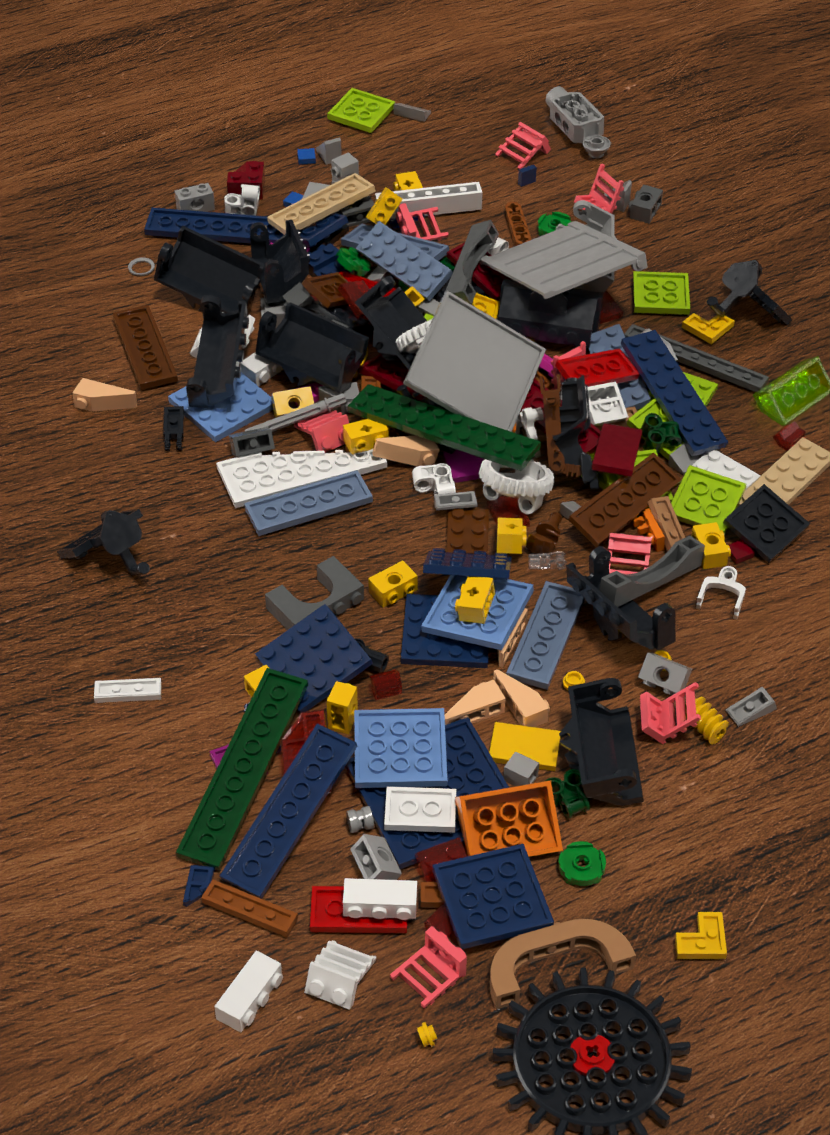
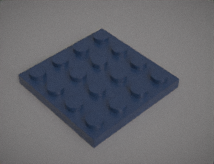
[423,548,512,579]
[401,594,489,668]
[255,604,373,715]
[432,844,554,949]

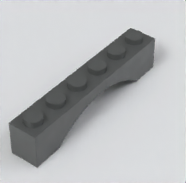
[445,220,499,305]
[599,536,705,607]

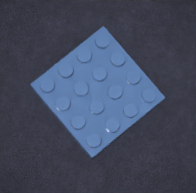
[168,372,273,442]
[421,575,534,650]
[354,708,448,788]

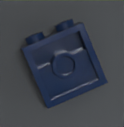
[308,243,353,277]

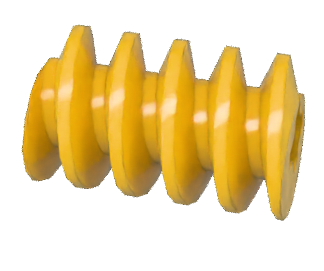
[685,697,729,745]

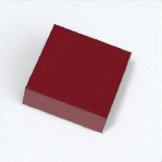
[729,540,754,564]

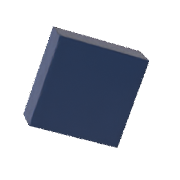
[518,164,537,187]

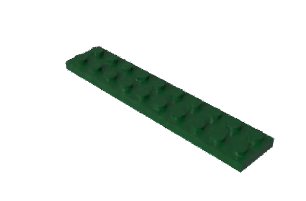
[347,384,541,471]
[176,668,308,871]

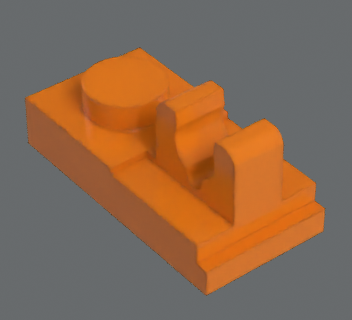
[633,508,665,552]

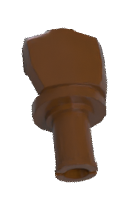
[526,512,562,556]

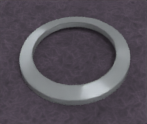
[128,258,155,276]

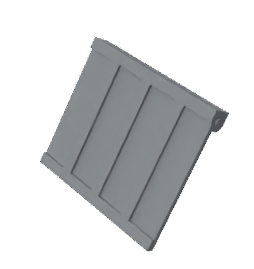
[479,221,648,299]

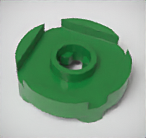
[538,212,573,236]
[336,247,372,277]
[558,841,606,886]

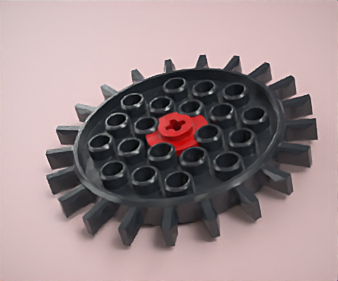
[492,967,692,1135]

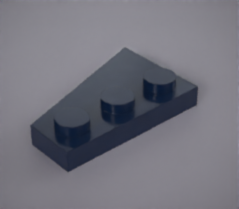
[300,214,348,247]

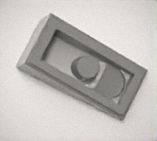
[726,686,777,727]

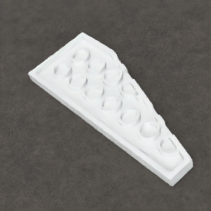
[216,449,387,508]

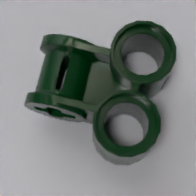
[640,413,682,454]
[546,769,590,819]

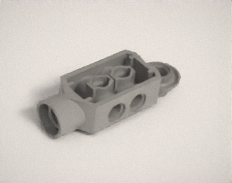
[546,87,611,158]

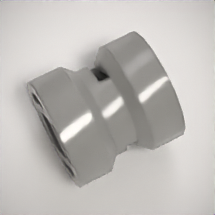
[346,806,374,833]

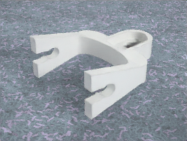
[515,407,544,457]
[696,566,746,619]

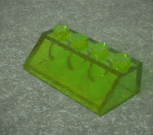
[753,356,830,426]

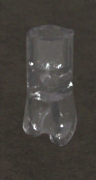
[528,551,567,569]

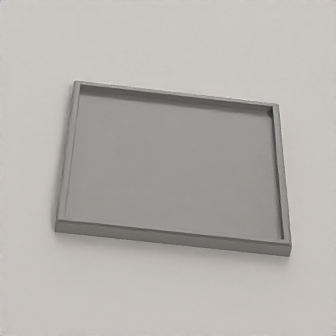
[403,291,546,432]

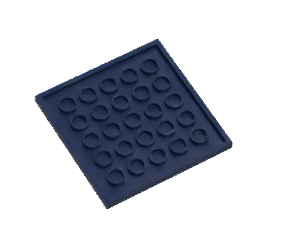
[345,717,509,869]

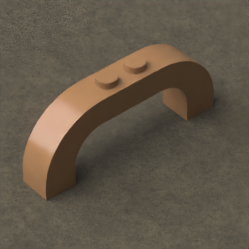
[490,919,636,1009]

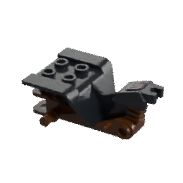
[540,374,600,490]

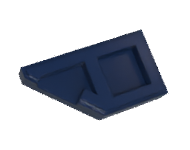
[183,865,215,907]

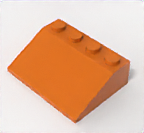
[455,781,563,857]

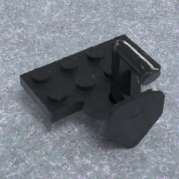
[707,260,793,325]
[57,509,150,575]

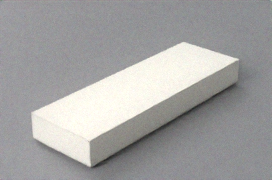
[94,678,162,703]

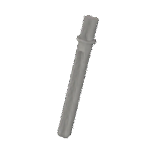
[245,393,347,432]

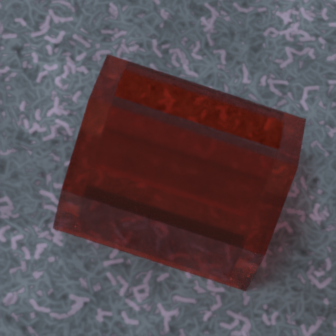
[772,421,806,451]
[370,669,402,700]
[424,903,454,938]

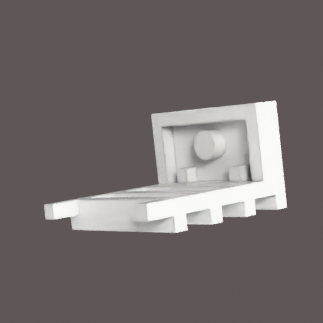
[304,940,376,1010]

